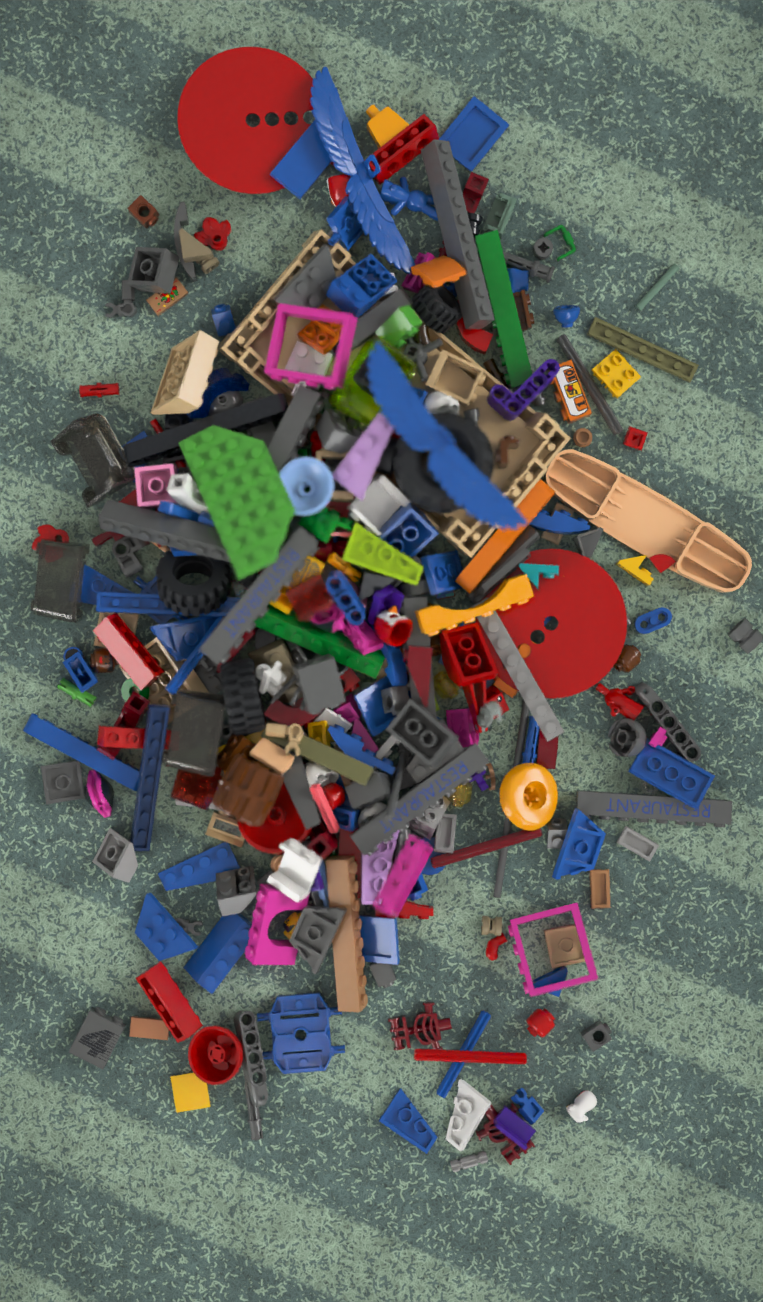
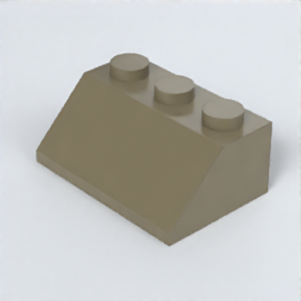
[248,638,303,703]

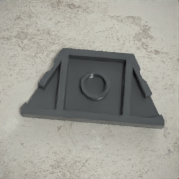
[273,244,336,309]
[289,906,347,974]

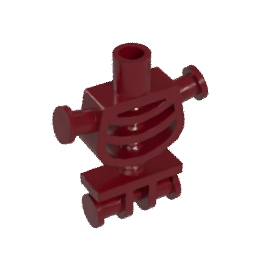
[388,1002,452,1050]
[475,1102,535,1165]

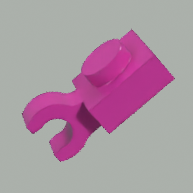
[649,727,667,748]

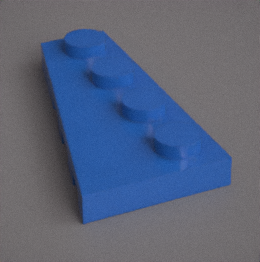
[158,842,241,891]

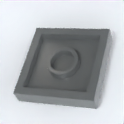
[41,761,85,804]

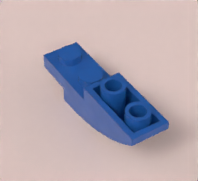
[529,509,590,535]
[328,724,396,775]

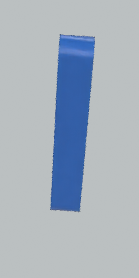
[23,713,140,792]

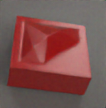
[623,426,648,451]

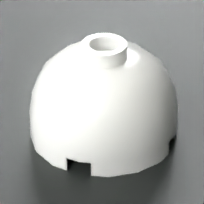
[304,761,339,788]

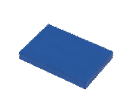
[420,550,463,596]

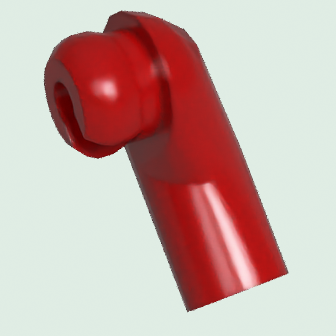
[485,933,507,961]

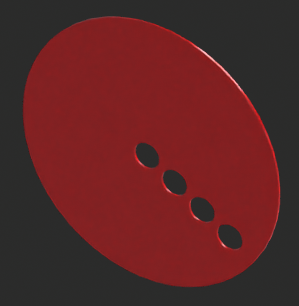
[177,47,313,194]
[476,549,627,699]

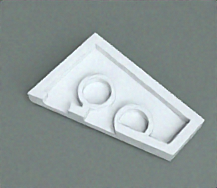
[446,1079,492,1151]

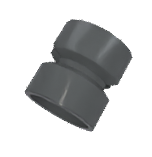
[728,618,763,654]

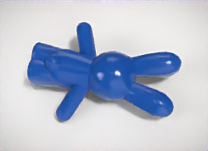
[380,176,438,221]

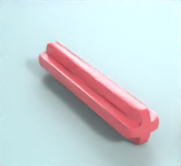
[310,783,340,834]

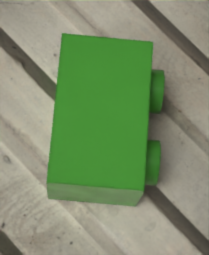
[375,305,422,351]

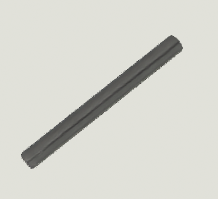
[557,334,623,435]

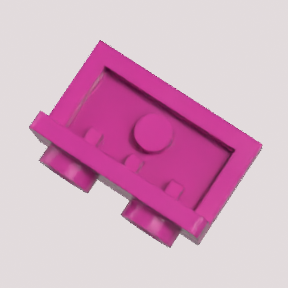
[401,252,436,293]

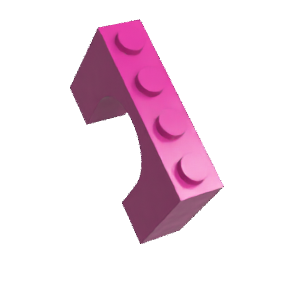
[245,884,310,965]

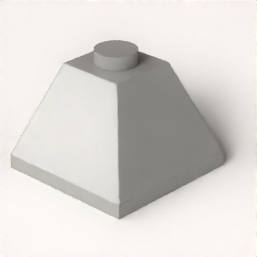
[92,828,138,883]

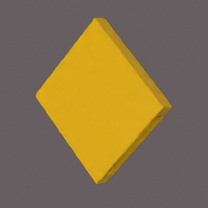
[170,1072,211,1113]

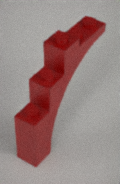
[339,827,434,919]

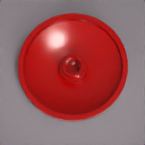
[237,782,312,854]

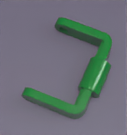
[543,225,576,261]

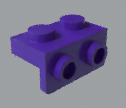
[367,584,404,626]

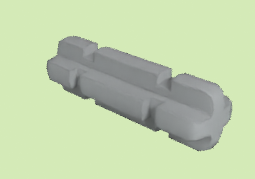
[450,1151,488,1172]

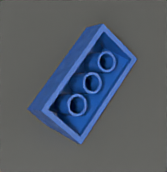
[363,501,438,568]
[183,913,252,994]

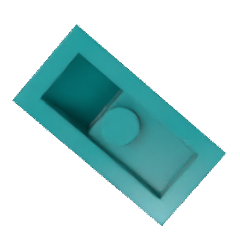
[520,563,559,589]

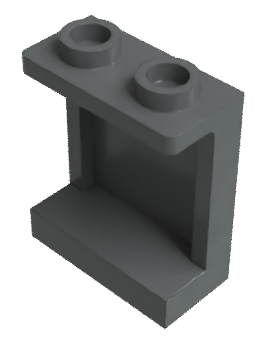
[292,654,346,715]

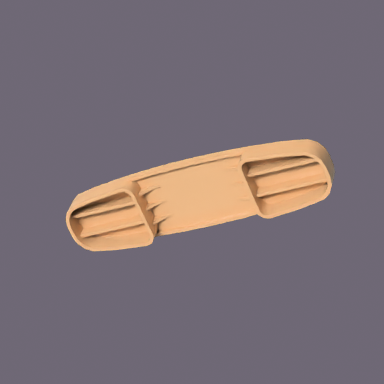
[544,449,752,593]

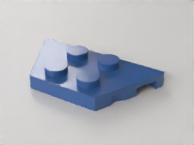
[150,616,218,662]
[552,808,606,880]
[135,893,198,961]

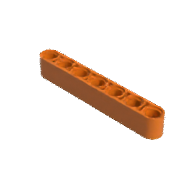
[455,479,556,594]

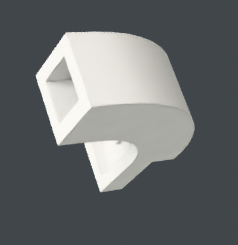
[167,474,210,514]

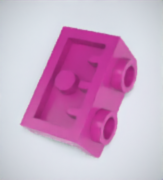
[342,617,383,655]
[446,708,479,747]

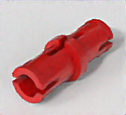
[79,382,120,398]

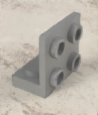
[408,783,451,840]

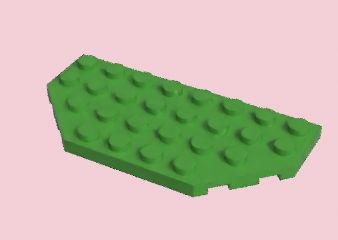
[179,425,296,579]

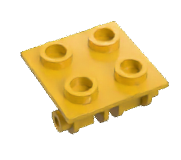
[592,349,641,399]

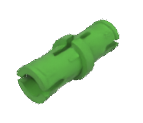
[57,678,97,707]

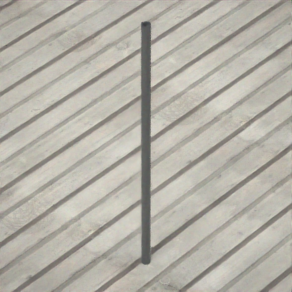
[493,699,529,898]

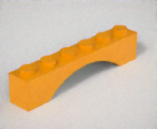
[414,574,534,636]

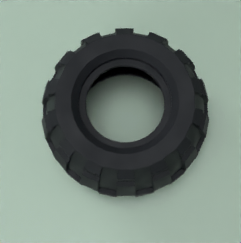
[393,411,494,514]

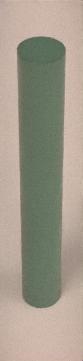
[635,264,679,311]

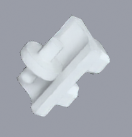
[255,661,286,696]

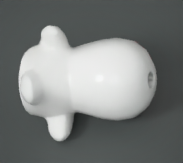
[566,1090,597,1123]

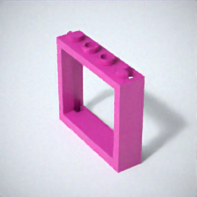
[264,303,357,390]
[372,835,434,917]
[508,903,598,997]

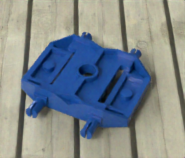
[257,992,345,1074]

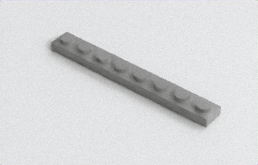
[472,598,564,741]

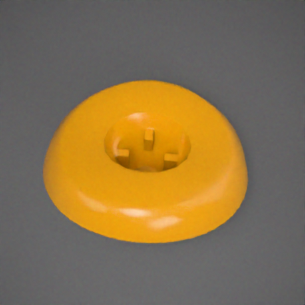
[500,763,558,831]

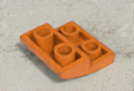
[411,256,466,288]
[297,304,343,356]

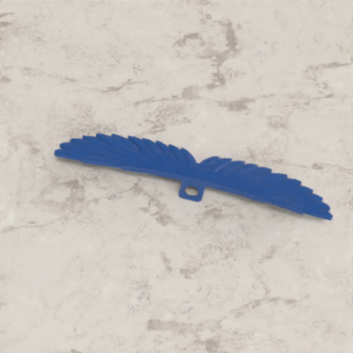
[310,67,416,274]
[367,342,527,530]

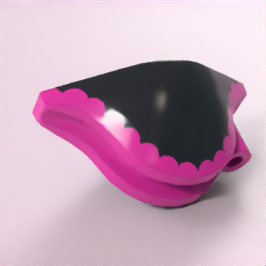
[302,602,345,633]
[85,769,114,818]

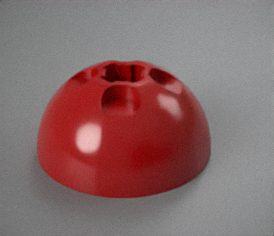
[188,1026,243,1085]

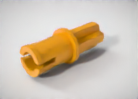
[327,553,362,582]

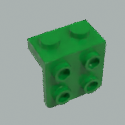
[298,507,354,543]

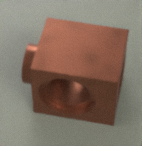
[127,195,159,229]

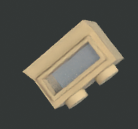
[205,811,245,847]

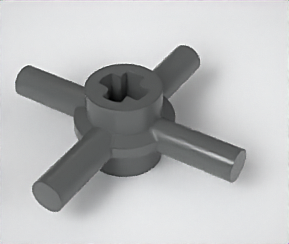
[396,337,443,382]

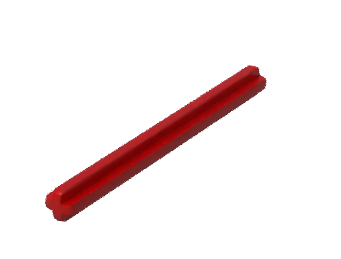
[414,1049,527,1064]

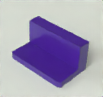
[493,1106,536,1150]

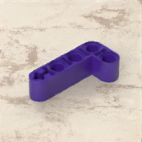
[487,359,560,421]

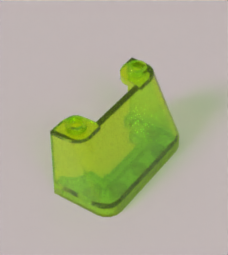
[329,337,417,427]

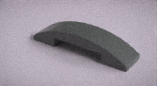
[174,201,197,282]

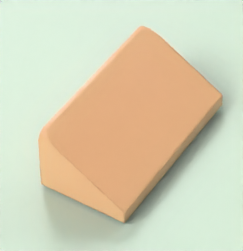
[249,738,295,774]

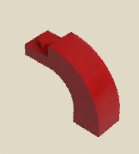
[455,300,493,355]

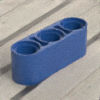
[326,570,366,625]

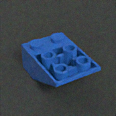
[326,254,398,319]

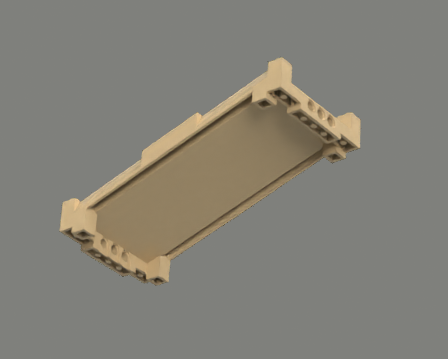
[217,229,571,557]

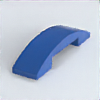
[364,619,408,686]

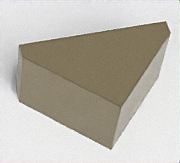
[179,228,214,263]

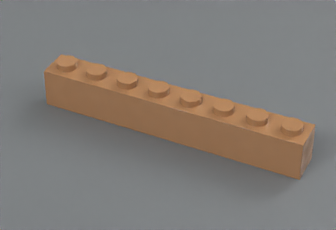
[325,856,368,1012]

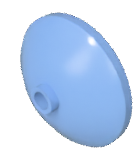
[279,457,334,516]

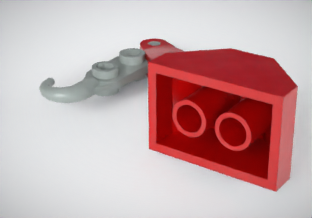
[440,622,502,734]

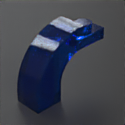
[186,368,250,418]

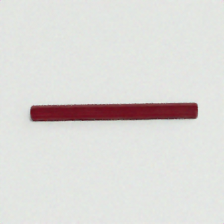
[431,828,542,869]

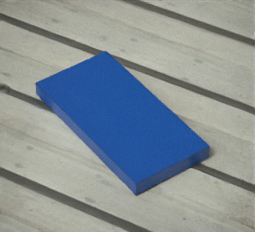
[270,119,332,199]
[628,738,715,810]

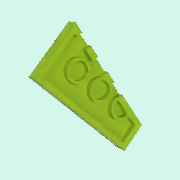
[342,522,423,586]

